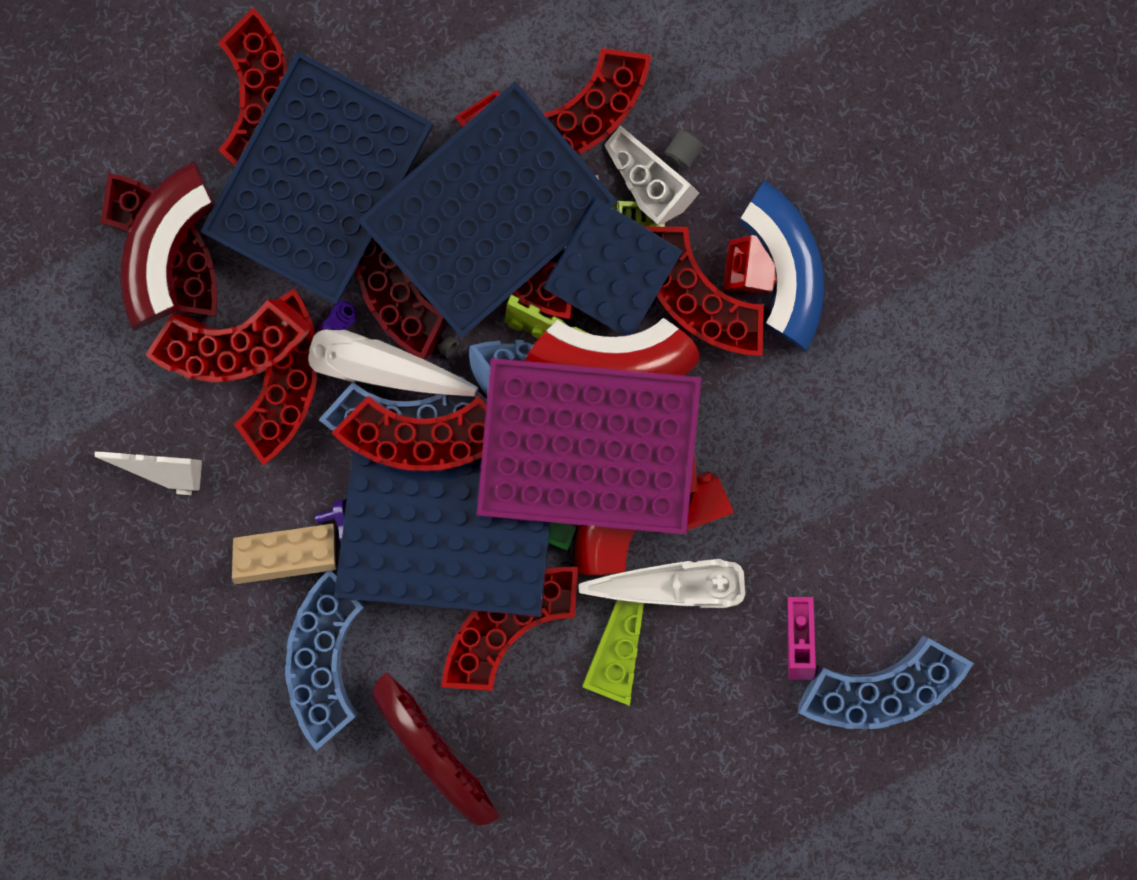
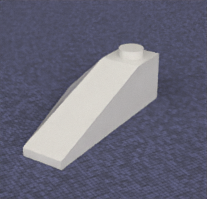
[604,125,699,225]
[94,451,202,495]

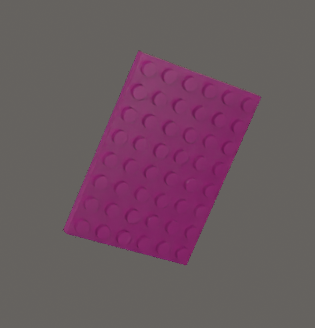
[477,358,701,534]

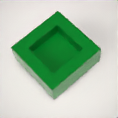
[549,522,577,550]

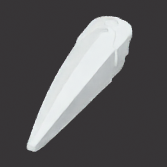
[308,329,478,396]
[579,559,745,608]

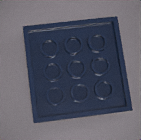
[543,198,683,336]

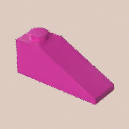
[788,597,816,680]

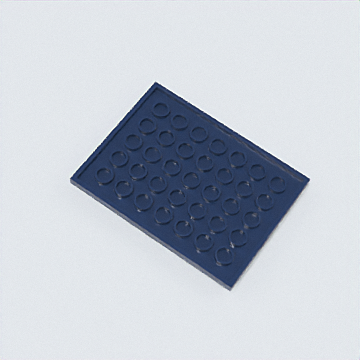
[200,51,434,305]
[357,81,617,338]
[334,450,551,617]

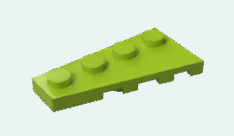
[504,295,589,339]
[582,600,644,706]

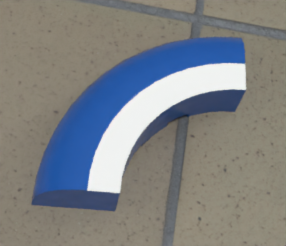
[738,180,824,352]

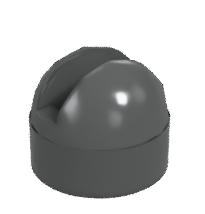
[437,336,459,358]

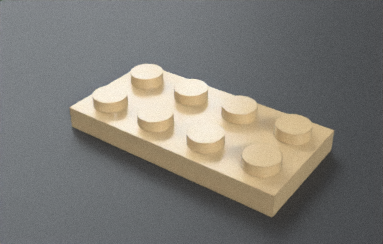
[232,524,336,584]

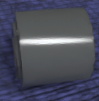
[664,130,703,170]

